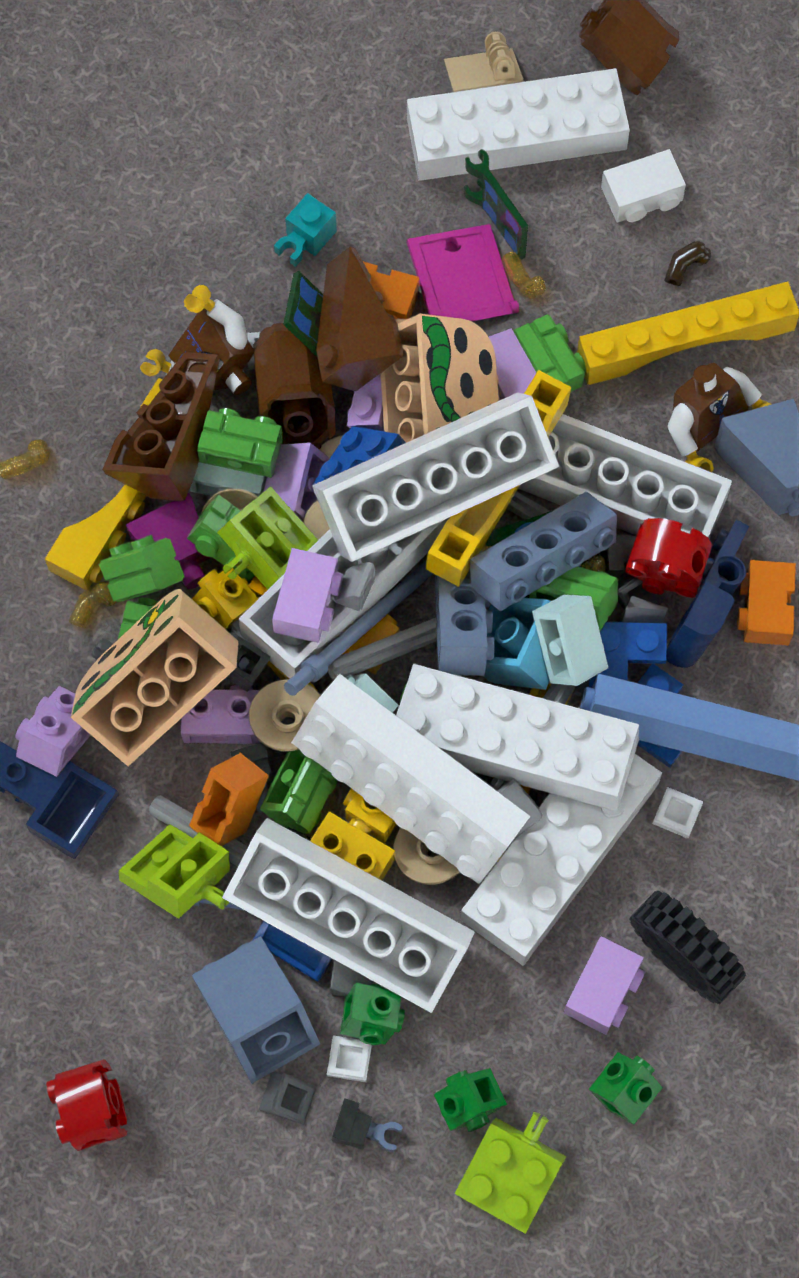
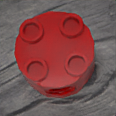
[625,518,713,598]
[46,1059,127,1151]

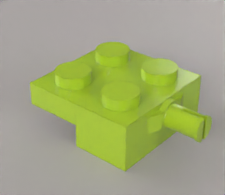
[217,486,318,590]
[119,825,230,919]
[454,1112,566,1234]

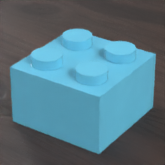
[483,598,551,690]

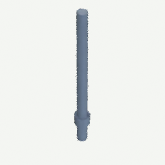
[284,561,434,696]

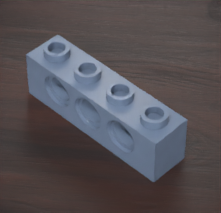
[470,491,617,611]
[434,550,494,676]

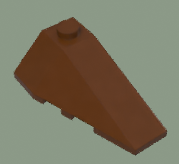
[316,246,404,391]
[102,352,220,501]

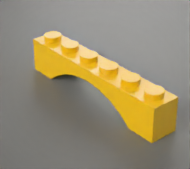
[577,281,799,385]
[426,370,571,587]
[45,378,163,591]

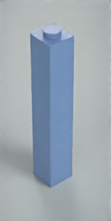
[580,673,799,781]

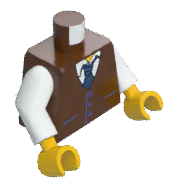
[140,285,254,395]
[668,363,772,472]

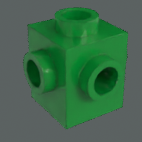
[340,982,405,1045]
[589,1052,663,1125]
[434,1068,507,1132]

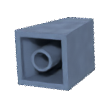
[715,399,799,516]
[192,936,320,1084]

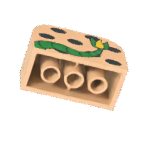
[380,314,499,443]
[71,589,238,766]

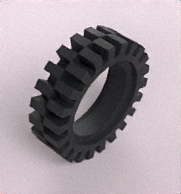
[629,890,746,1004]

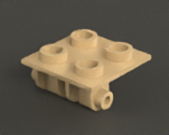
[444,32,524,92]

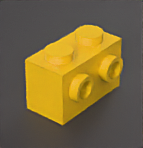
[310,812,396,881]

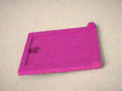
[406,224,519,322]

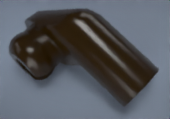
[664,241,711,286]

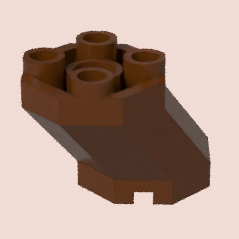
[579,0,679,96]
[253,323,336,449]

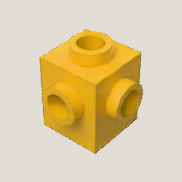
[192,568,258,629]
[343,788,397,844]

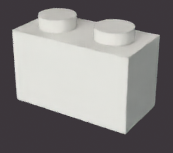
[601,149,686,223]

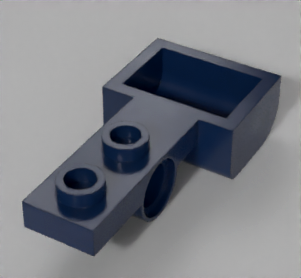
[666,519,749,668]
[0,741,119,859]

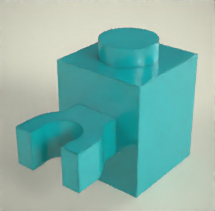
[274,193,337,267]

